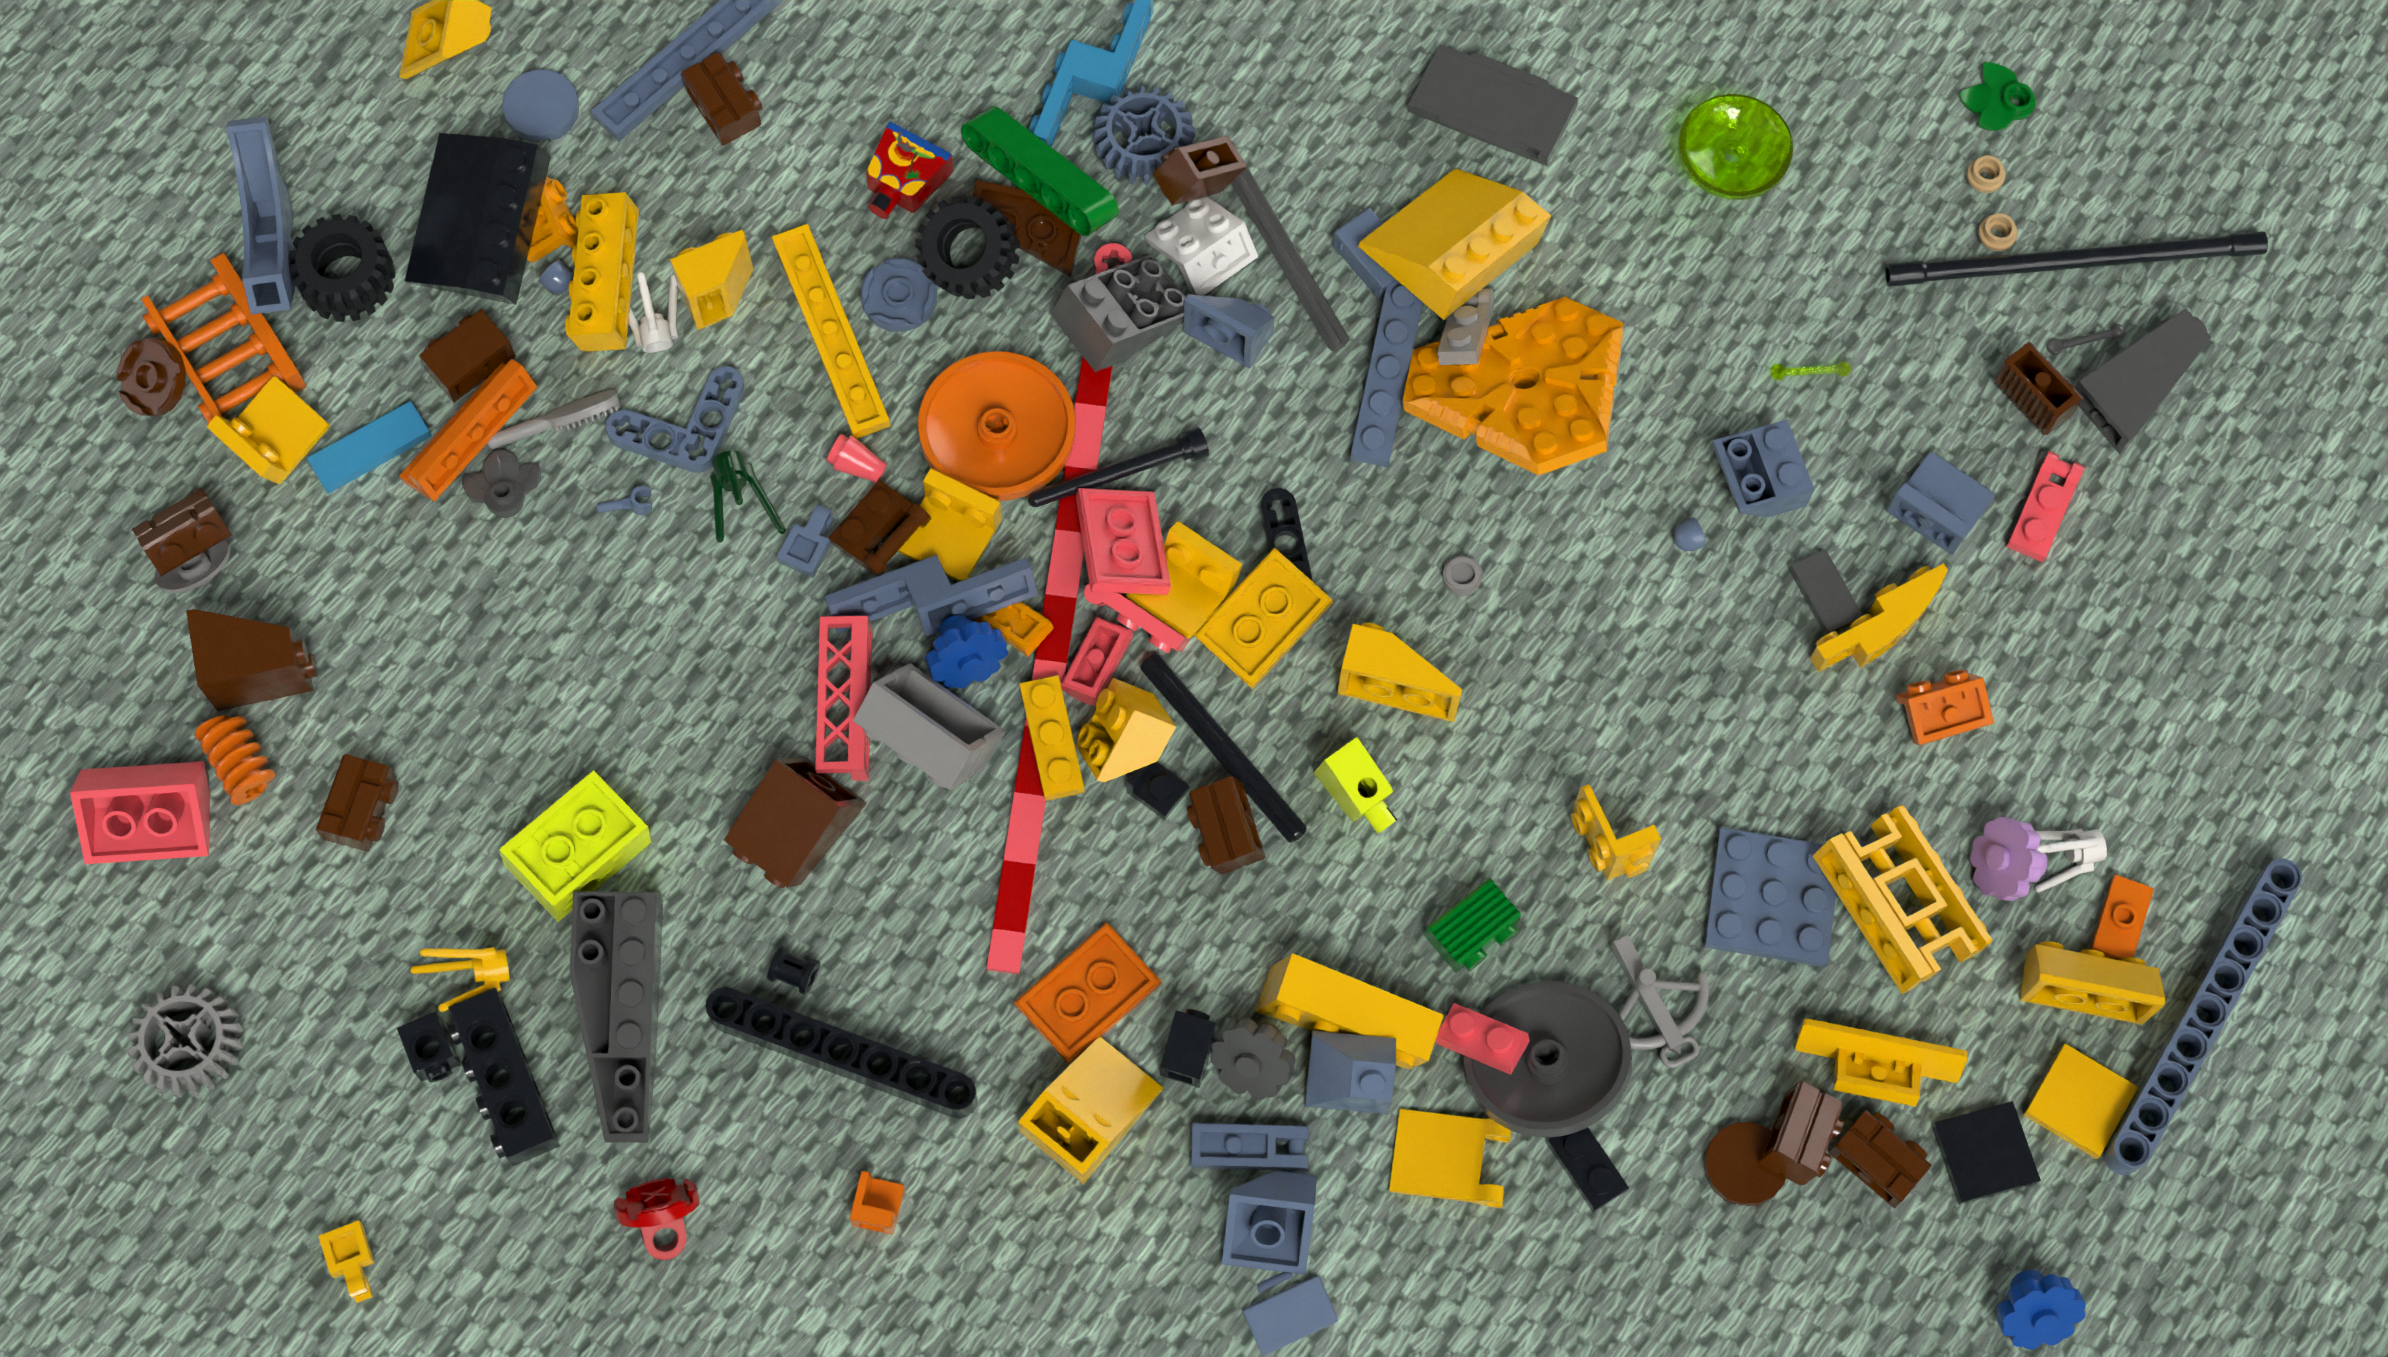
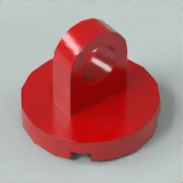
[614,1178,700,1260]

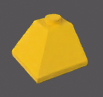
[399,0,492,79]

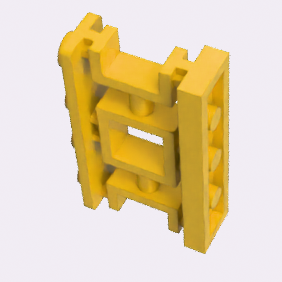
[1813,805,1992,994]

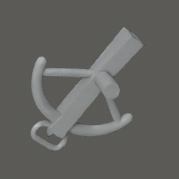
[1610,935,1709,1068]

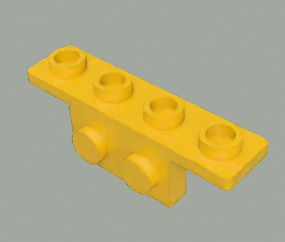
[1795,1018,1968,1107]

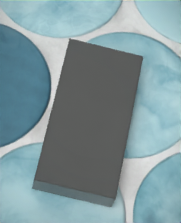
[1789,549,1863,635]

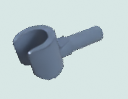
[597,486,652,515]

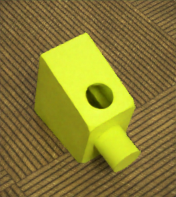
[1313,737,1397,834]

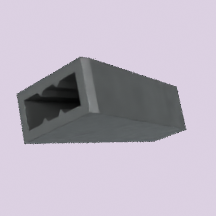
[2075,308,2211,454]

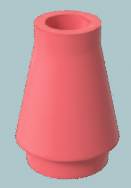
[826,434,888,484]

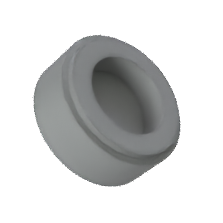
[1442,555,1483,597]

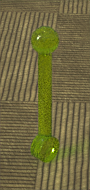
[1770,361,1851,381]

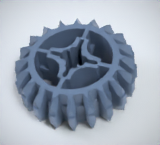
[1093,84,1196,186]

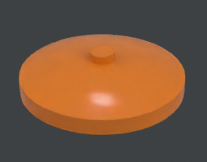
[918,351,1076,501]

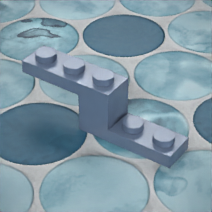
[824,555,1038,637]

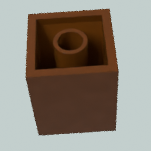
[186,609,318,711]
[724,757,867,888]

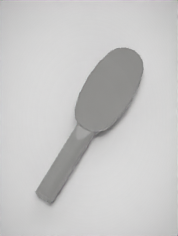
[488,390,620,450]

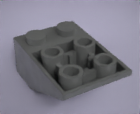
[1050,254,1186,372]

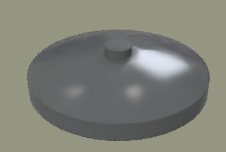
[1464,981,1632,1137]

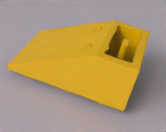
[1018,1036,1164,1185]

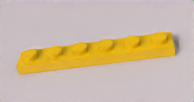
[772,224,891,439]

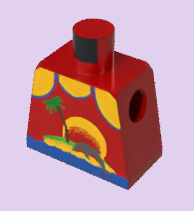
[866,122,954,219]

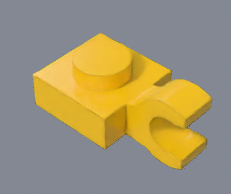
[318,1220,375,1303]

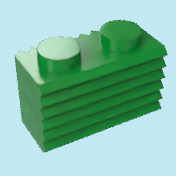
[1424,878,1521,973]

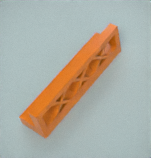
[399,359,538,502]

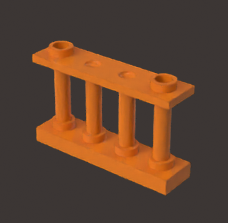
[141,253,307,424]

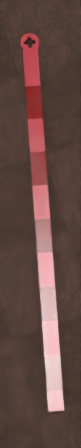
[987,243,1132,974]

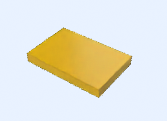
[1194,548,1334,689]

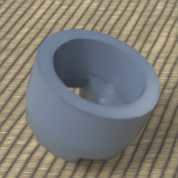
[539,260,573,294]
[1673,517,1706,551]

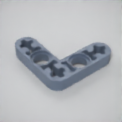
[605,366,745,473]

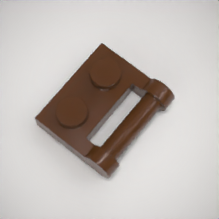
[828,480,931,577]

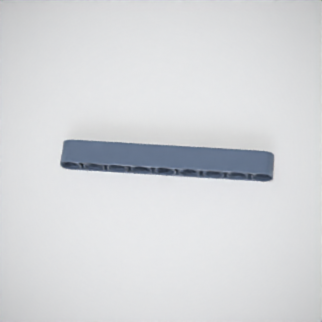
[2104,858,2302,1175]

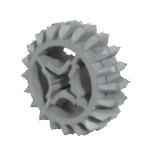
[127,984,243,1098]

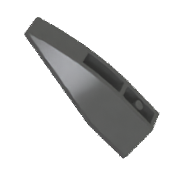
[570,892,663,1143]

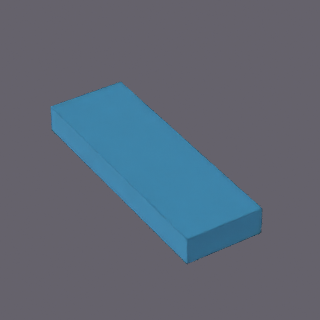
[307,401,432,494]

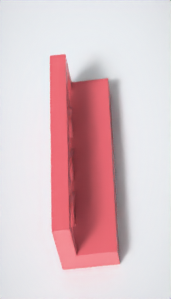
[815,616,873,781]

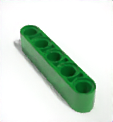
[961,106,1119,236]

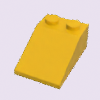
[1337,623,1462,722]

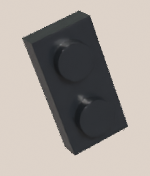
[1546,1128,1629,1213]

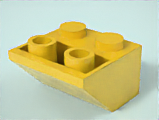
[670,230,753,330]
[1076,678,1176,782]

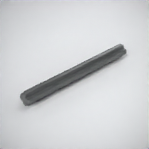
[1231,167,1349,351]

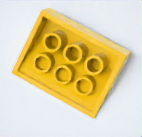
[1358,168,1551,320]

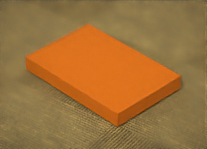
[1014,922,1162,1065]

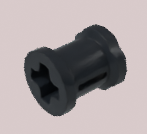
[767,946,820,995]

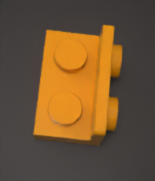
[527,176,578,263]

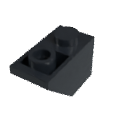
[1160,1009,1216,1088]

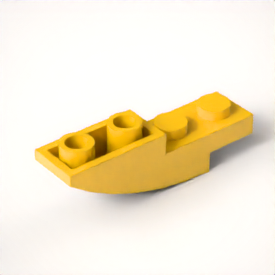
[1810,563,1948,672]

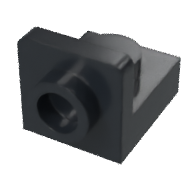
[1125,762,1190,820]

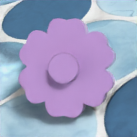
[1970,817,2047,901]

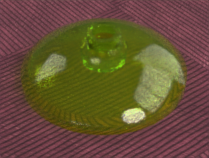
[1678,94,1793,200]

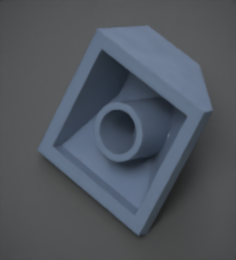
[1183,294,1275,369]
[1305,1031,1396,1114]
[1222,1171,1317,1275]

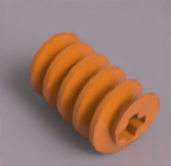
[194,715,276,806]

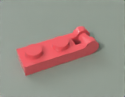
[2006,450,2085,562]
[1084,583,1191,654]

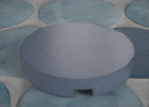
[502,69,579,142]
[860,258,937,332]

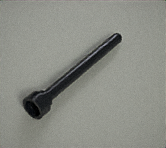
[1028,427,1209,507]

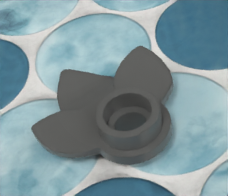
[462,449,541,518]

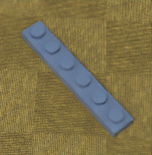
[591,0,783,142]
[1350,280,1423,467]

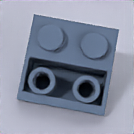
[1712,420,1815,517]

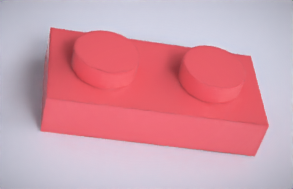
[1436,1003,1530,1075]

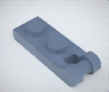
[1191,1123,1309,1172]

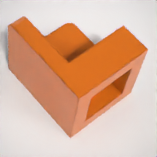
[849,1171,905,1235]

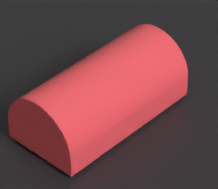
[1061,617,1134,706]

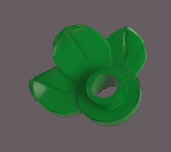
[1959,62,2036,131]

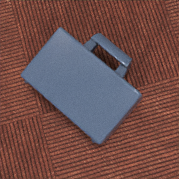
[1332,208,1396,299]
[1242,1272,1338,1356]

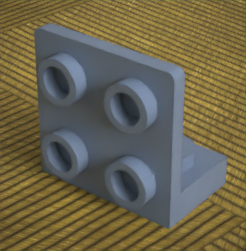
[1886,452,1995,556]

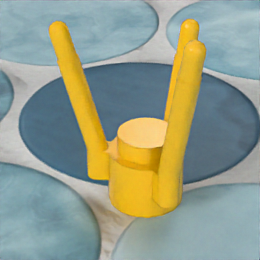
[410,947,510,1012]

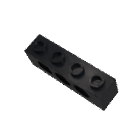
[446,988,560,1166]

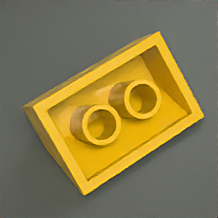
[2020,941,2165,1025]

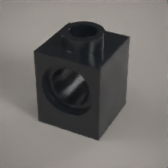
[397,1011,461,1082]

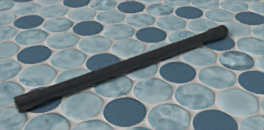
[1885,231,2268,287]

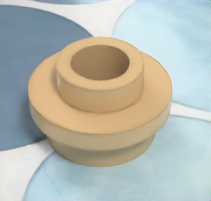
[1966,155,2006,193]
[1978,213,2017,251]

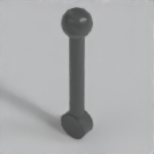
[2047,324,2125,355]

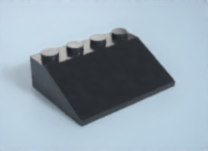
[405,133,551,305]

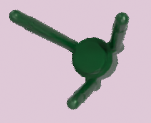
[710,450,786,543]

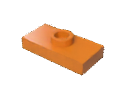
[2090,874,2154,961]

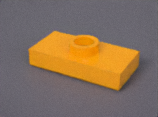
[973,602,1054,657]

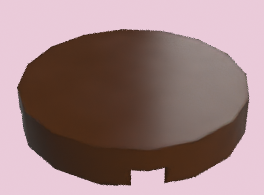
[117,338,186,416]
[1704,1122,1786,1206]

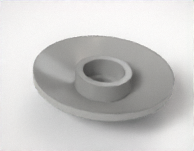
[155,540,230,593]

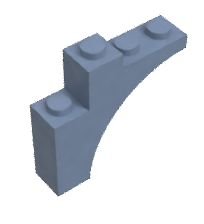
[226,116,296,315]

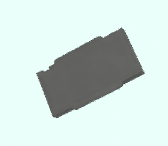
[1408,44,1578,166]

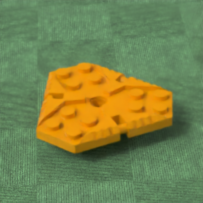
[1403,297,1624,476]

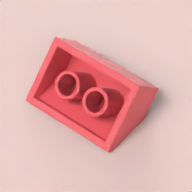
[70,761,210,864]

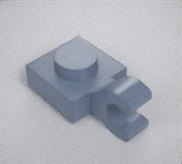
[776,504,834,578]

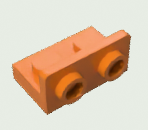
[1896,669,1994,745]

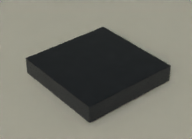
[1931,1101,2041,1205]

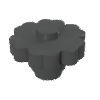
[1211,1018,1296,1100]

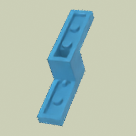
[1029,0,1154,147]

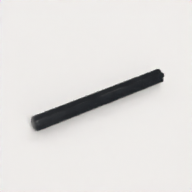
[1140,653,1307,843]

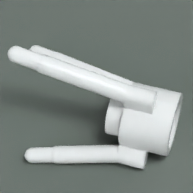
[629,272,678,353]
[2035,828,2107,892]

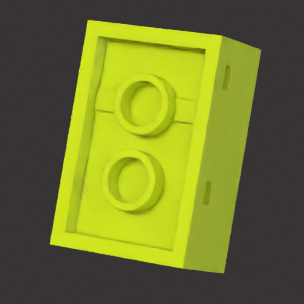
[499,770,651,922]

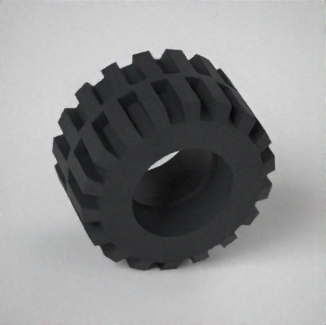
[915,196,1020,299]
[288,214,395,322]

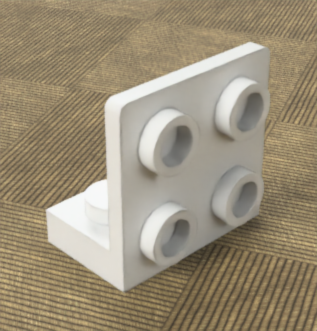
[1145,197,1258,296]

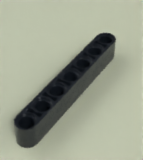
[705,987,978,1119]

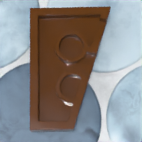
[972,180,1082,277]

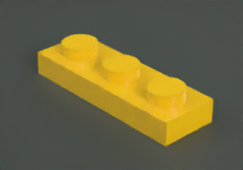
[1019,675,1085,801]

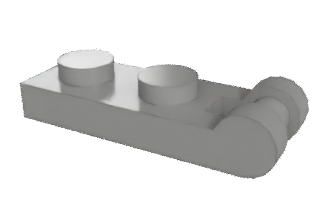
[1437,288,1494,365]

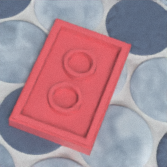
[1075,488,1171,595]

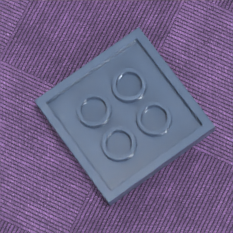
[1704,827,1836,968]

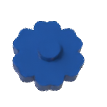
[925,615,1008,688]
[1997,1270,2086,1350]

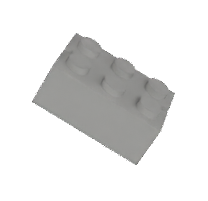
[853,663,1006,790]

